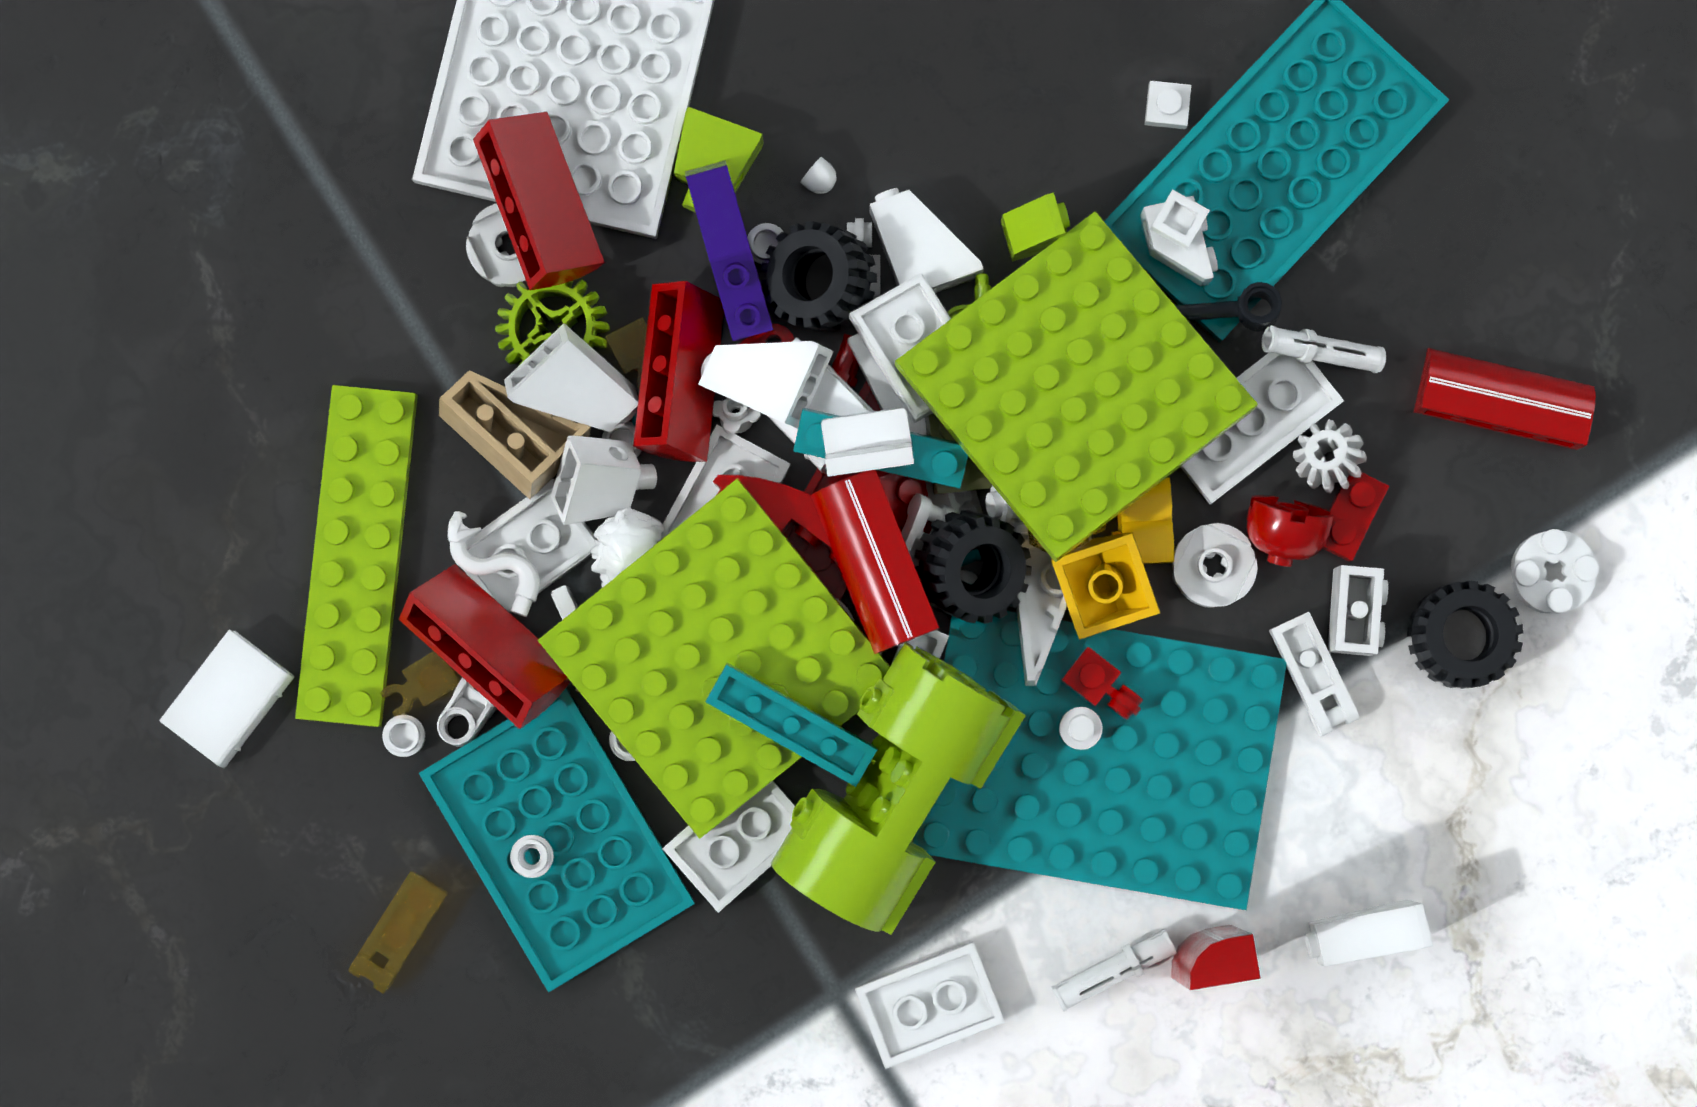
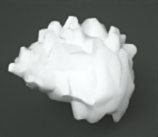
[590,507,665,587]

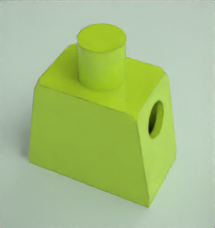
[674,107,764,212]

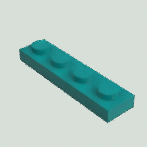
[793,408,968,489]
[705,663,877,787]

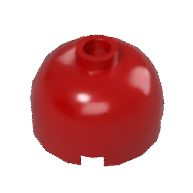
[1247,495,1334,567]

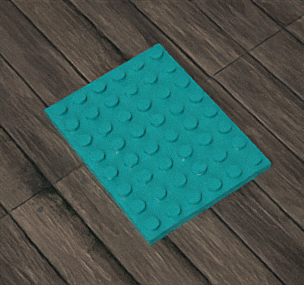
[913,611,1287,911]

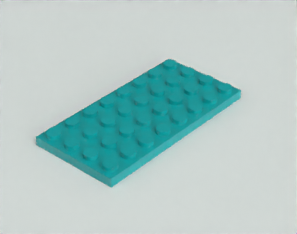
[1104,0,1449,343]

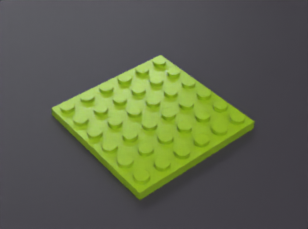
[895,212,1258,562]
[537,478,890,839]

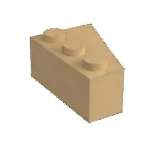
[439,370,591,499]

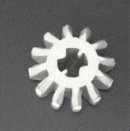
[1293,419,1367,493]

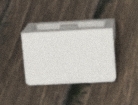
[821,407,914,476]

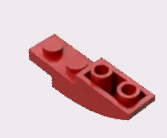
[713,475,838,565]

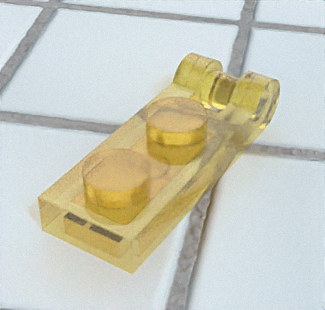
[348,871,448,994]

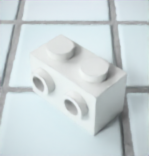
[1327,565,1388,656]

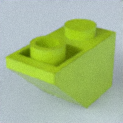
[1001,193,1070,262]

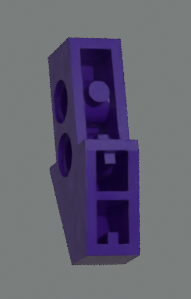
[685,160,773,341]

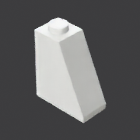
[870,188,983,293]
[504,323,639,432]
[698,341,834,428]
[1305,900,1433,966]

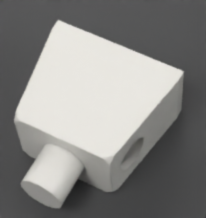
[551,436,657,525]

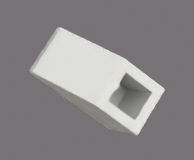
[1140,196,1218,286]

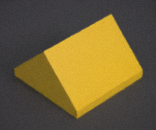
[1051,532,1160,640]

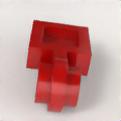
[1061,646,1143,720]

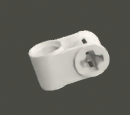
[437,677,497,747]

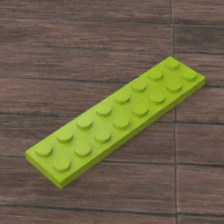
[295,385,418,727]

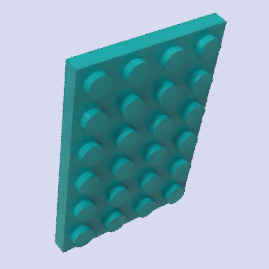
[419,687,695,993]

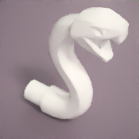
[447,511,540,617]

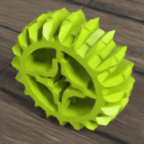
[495,280,610,365]

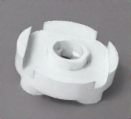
[466,203,527,287]
[1172,523,1258,608]
[1511,529,1600,614]

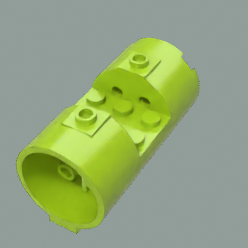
[770,642,1026,935]

